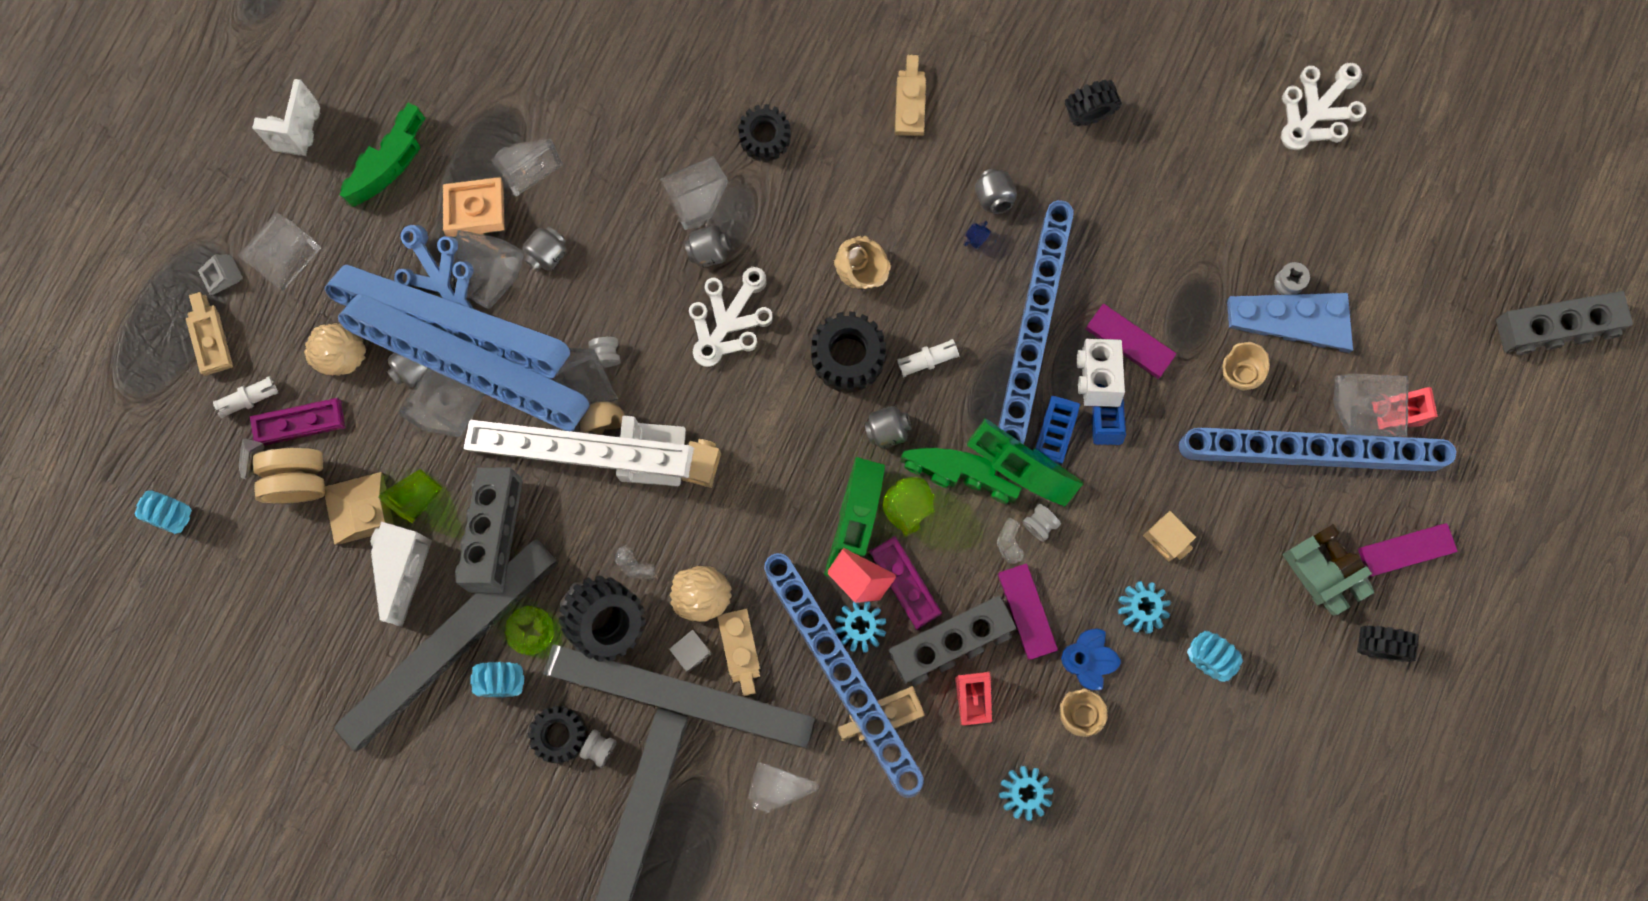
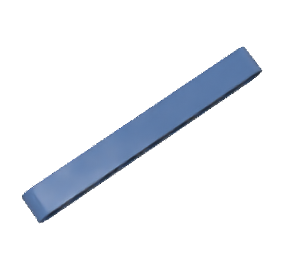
[998,200,1073,444]
[325,265,570,379]
[338,294,590,431]
[1179,428,1456,471]
[764,553,923,798]

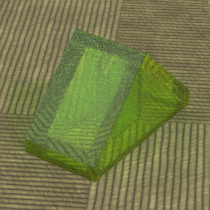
[378,469,442,523]

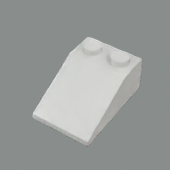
[371,522,432,627]

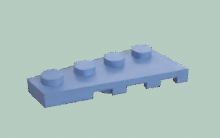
[1227,293,1353,353]

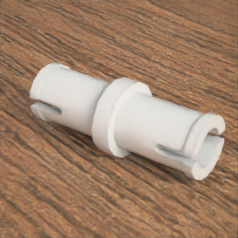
[897,339,959,377]
[213,376,278,418]

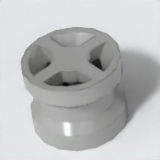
[1274,262,1310,295]
[588,337,621,368]
[1022,504,1061,542]
[580,729,617,768]

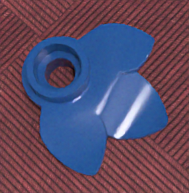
[1061,629,1121,690]

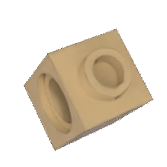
[681,439,721,488]
[1143,511,1196,562]

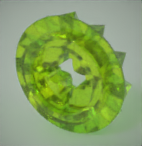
[504,606,554,655]

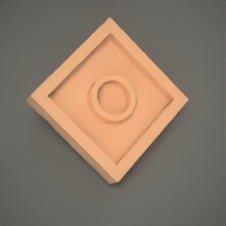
[443,177,504,239]

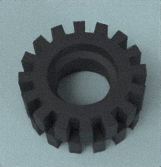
[1065,79,1122,127]
[738,104,791,162]
[1357,625,1419,662]
[528,706,587,763]

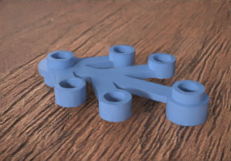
[394,225,474,309]

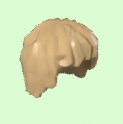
[834,236,891,289]
[304,323,366,376]
[670,566,732,622]

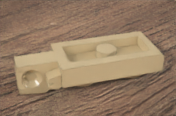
[895,55,926,136]
[186,292,233,376]
[717,609,760,697]
[838,686,925,741]

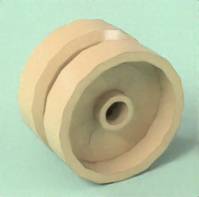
[253,448,325,504]

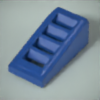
[1092,384,1126,445]
[1035,396,1080,464]

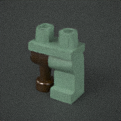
[1282,524,1374,616]

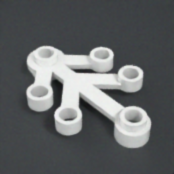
[1281,63,1366,150]
[689,267,773,367]

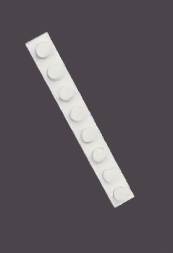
[464,420,694,478]

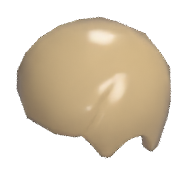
[1222,342,1270,391]
[580,402,625,435]
[1060,689,1108,737]

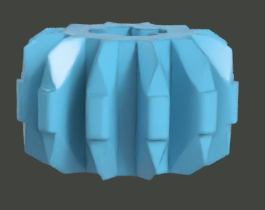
[134,490,192,534]
[1118,581,1171,634]
[835,601,886,653]
[1187,631,1243,682]
[470,662,524,698]
[999,766,1053,821]

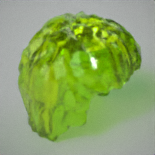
[883,477,935,537]

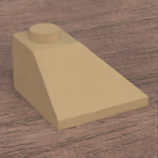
[325,472,394,545]

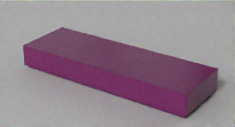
[1085,303,1177,379]
[250,398,345,446]
[1358,523,1458,578]
[869,536,943,630]
[997,563,1058,660]

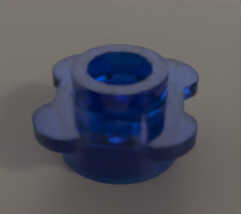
[963,220,991,249]

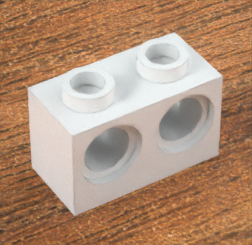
[1077,339,1125,407]

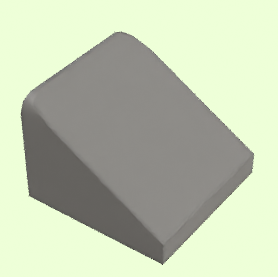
[198,254,243,295]
[239,439,264,479]
[669,630,712,673]

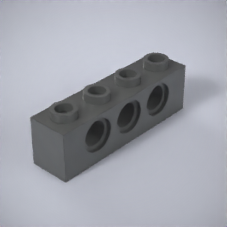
[1495,291,1633,355]
[455,467,523,593]
[888,595,1016,687]

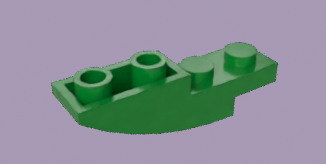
[339,102,426,207]
[967,418,1083,506]
[901,448,1022,504]
[824,457,885,577]

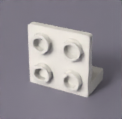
[252,79,320,156]
[616,416,686,486]

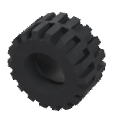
[811,311,886,392]
[559,576,646,662]

